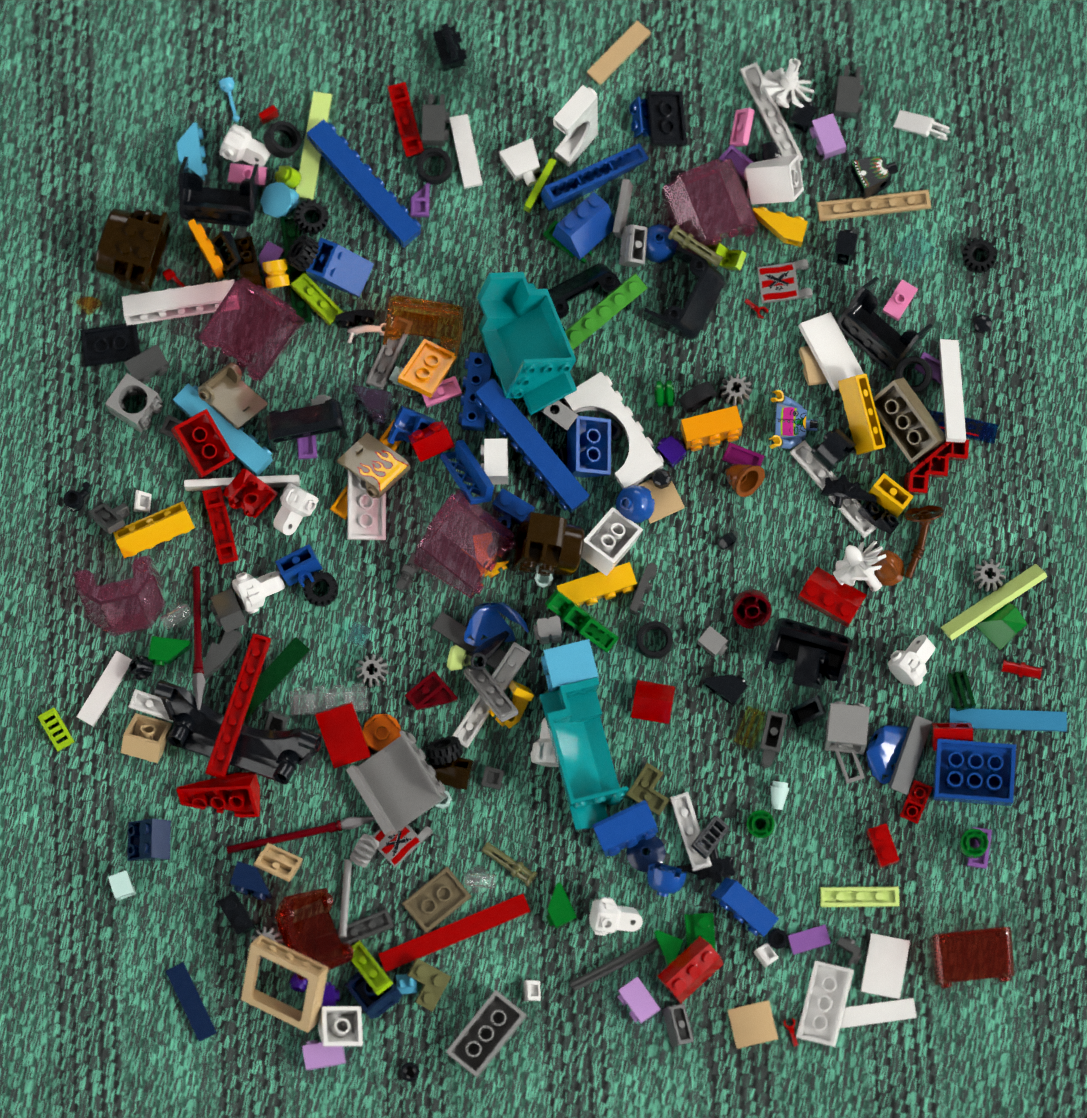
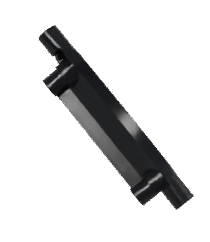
[155,680,322,784]

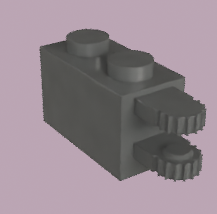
[834,65,864,119]
[422,94,449,146]
[759,710,787,769]

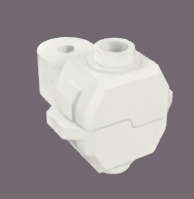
[219,124,271,167]
[273,483,319,535]
[232,571,285,614]
[888,635,935,686]
[530,718,559,767]
[589,897,643,936]

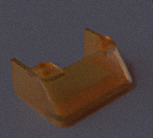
[383,295,464,356]

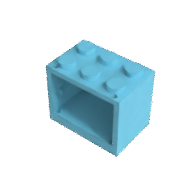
[541,639,599,692]

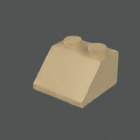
[121,713,172,763]

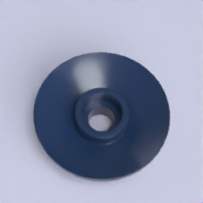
[627,836,666,872]

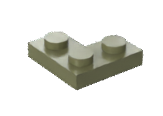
[626,763,670,816]
[407,958,451,1012]

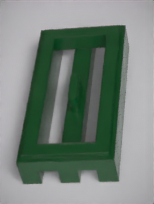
[947,670,976,711]

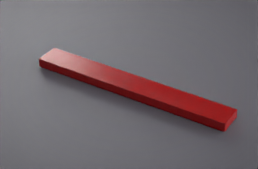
[205,633,271,779]
[378,894,531,972]

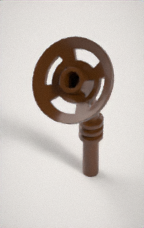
[904,505,944,579]

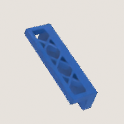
[440,440,494,505]

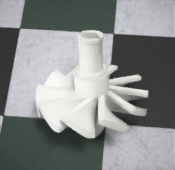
[760,58,814,108]
[833,541,886,592]

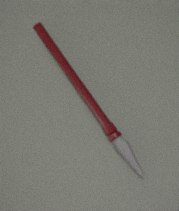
[192,566,205,710]
[227,816,375,854]

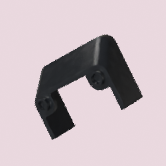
[179,157,259,227]
[644,246,725,340]
[548,263,631,331]
[838,276,933,371]
[265,399,348,453]
[764,618,852,691]

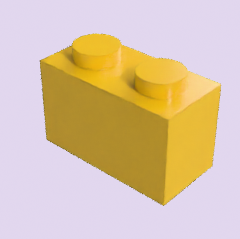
[868,473,914,518]

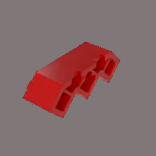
[904,439,969,495]

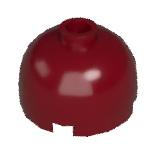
[733,589,772,629]

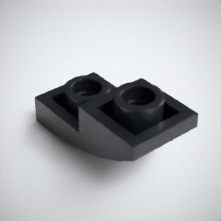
[335,310,376,329]
[858,501,899,534]

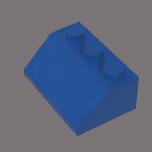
[552,192,615,260]
[567,415,611,478]
[592,800,658,857]

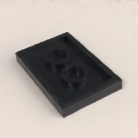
[645,91,687,147]
[80,323,141,367]

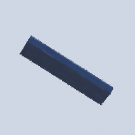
[166,962,217,1042]

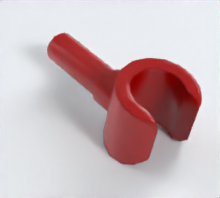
[162,269,185,287]
[744,299,768,319]
[784,1017,798,1046]

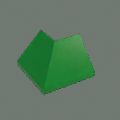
[975,603,1027,650]

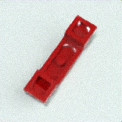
[387,82,424,158]
[202,486,239,565]

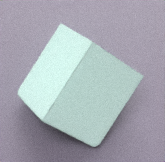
[108,871,136,901]

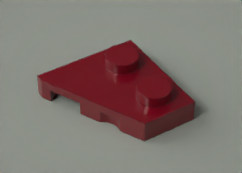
[405,671,458,711]

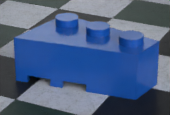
[711,877,779,937]

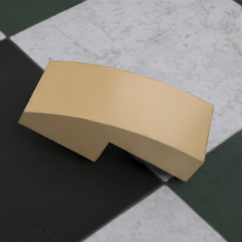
[799,346,827,386]

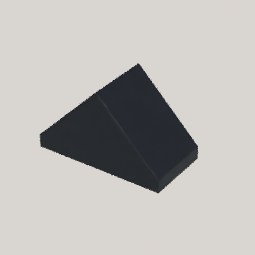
[790,695,826,727]

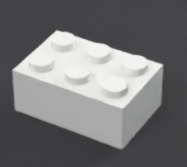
[581,507,643,576]

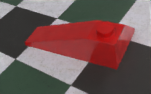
[176,772,260,818]

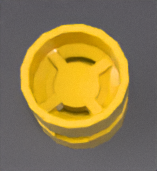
[262,259,290,289]

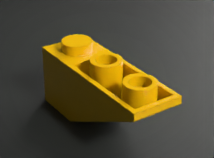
[752,207,808,247]

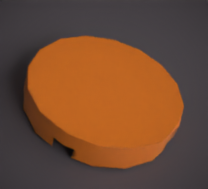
[363,714,401,752]

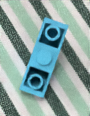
[177,122,208,181]

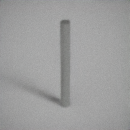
[339,859,352,938]

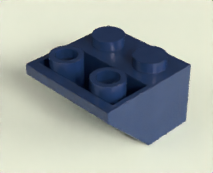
[127,818,171,861]
[230,861,272,901]

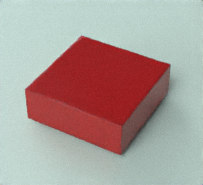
[258,105,279,125]

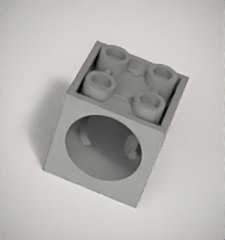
[105,373,163,433]
[825,701,870,754]

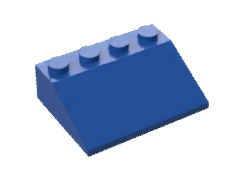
[932,739,1016,806]

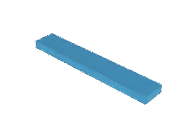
[949,708,1067,732]

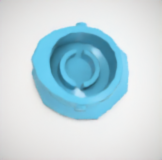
[260,182,299,218]

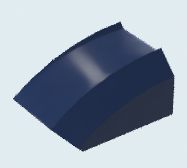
[345,961,402,1019]

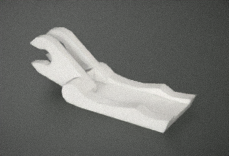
[893,110,950,141]

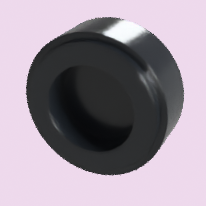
[768,929,788,949]

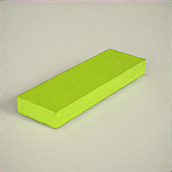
[523,158,556,213]
[290,272,343,326]
[344,940,393,995]

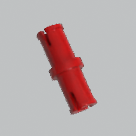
[1002,660,1042,680]

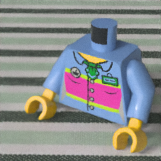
[769,390,818,449]

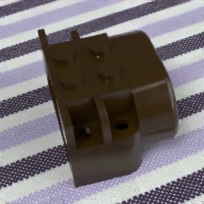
[95,208,172,293]
[512,512,584,576]

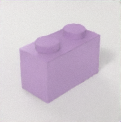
[809,113,846,159]
[617,977,660,1024]
[302,1040,346,1071]

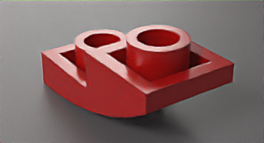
[900,780,933,824]

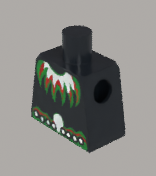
[851,156,898,199]

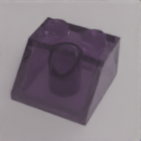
[353,385,393,425]

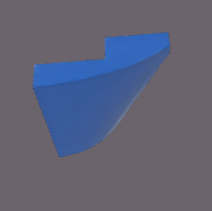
[387,406,436,444]

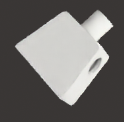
[499,138,540,187]

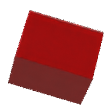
[631,680,676,724]

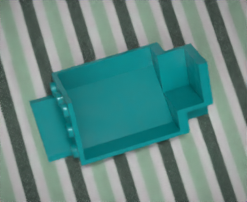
[477,272,577,416]
[539,677,628,830]

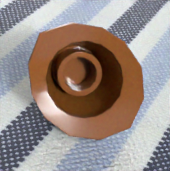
[725,464,765,497]
[872,550,905,586]

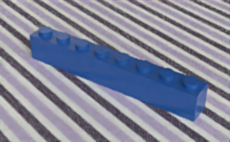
[307,119,421,248]
[474,378,590,513]

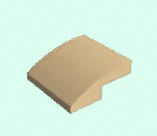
[638,479,685,524]
[254,843,303,882]
[728,1000,778,1049]

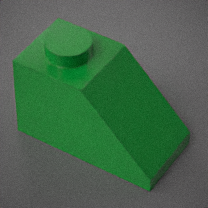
[148,636,192,667]
[546,882,577,929]

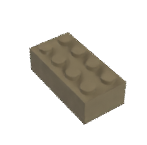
[873,377,946,464]

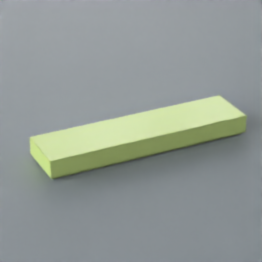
[820,887,899,907]

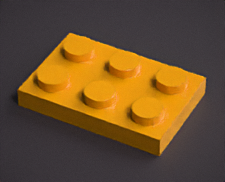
[187,219,225,280]
[397,339,458,398]

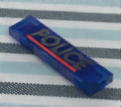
[927,409,998,444]

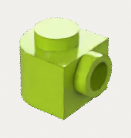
[275,165,301,188]

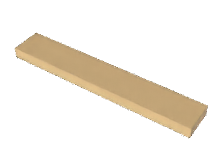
[817,190,931,222]

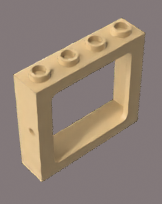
[241,935,329,1033]

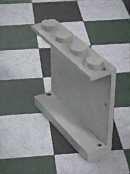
[346,731,447,836]

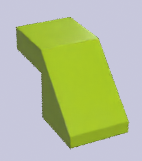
[705,242,747,270]

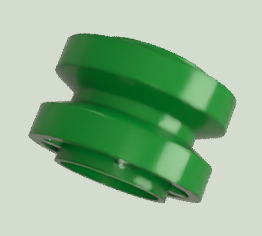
[654,380,675,408]
[747,810,775,838]
[959,829,989,858]

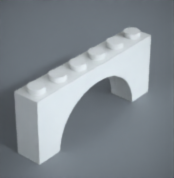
[553,85,598,167]
[563,372,664,489]

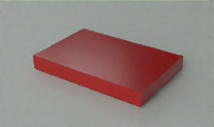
[315,702,371,768]

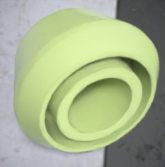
[447,645,467,671]

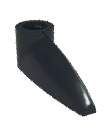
[464,631,510,670]

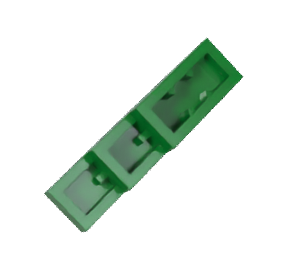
[545,589,619,652]

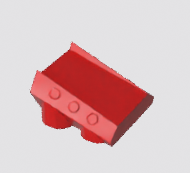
[223,469,278,519]

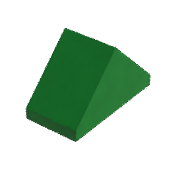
[654,930,684,965]

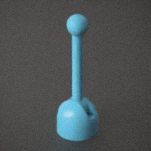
[219,77,240,122]

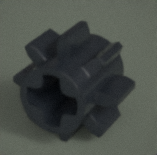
[129,656,153,680]

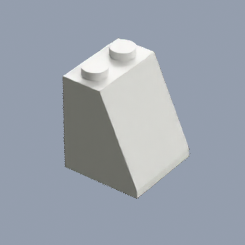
[744,154,804,205]

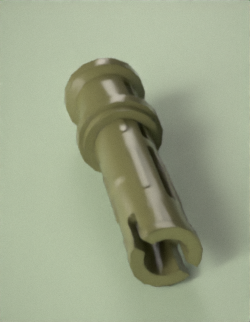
[668,224,723,267]
[481,842,538,887]

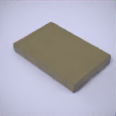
[402,867,472,934]

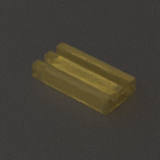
[734,706,766,749]

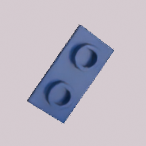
[630,96,649,138]

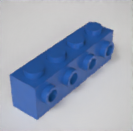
[458,352,492,432]

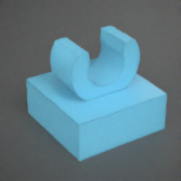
[396,974,417,995]

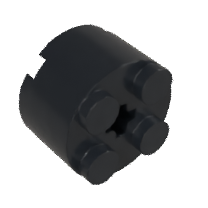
[811,428,856,472]

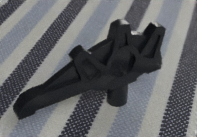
[821,475,877,508]
[677,849,735,883]

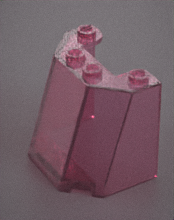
[662,159,758,256]
[198,278,305,381]
[414,490,515,599]
[73,555,166,637]

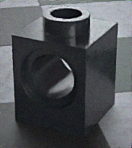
[790,101,816,132]

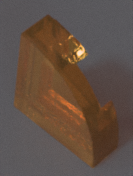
[76,297,103,316]

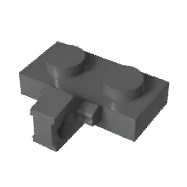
[88,502,131,534]
[396,553,421,594]

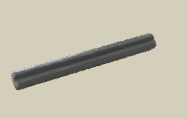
[570,938,660,991]

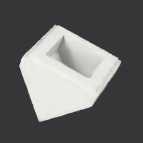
[133,490,152,513]
[753,943,779,968]
[523,980,541,1002]

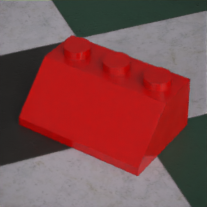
[171,409,235,479]
[798,567,867,628]
[657,936,724,1004]

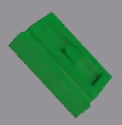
[685,913,716,951]

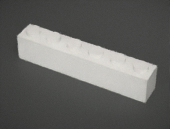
[122,279,239,325]

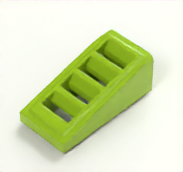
[38,707,75,752]

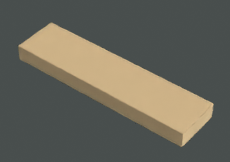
[587,21,651,85]

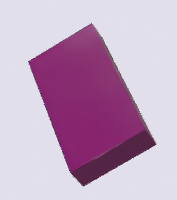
[722,442,765,467]

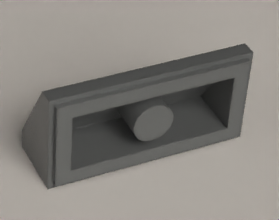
[662,1004,694,1048]

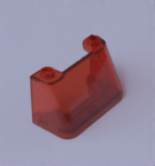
[275,888,354,980]
[929,927,1015,988]

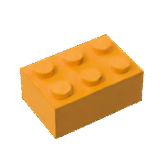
[680,405,743,452]

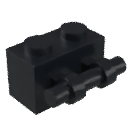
[433,23,467,71]

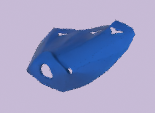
[464,602,529,646]
[866,725,909,785]

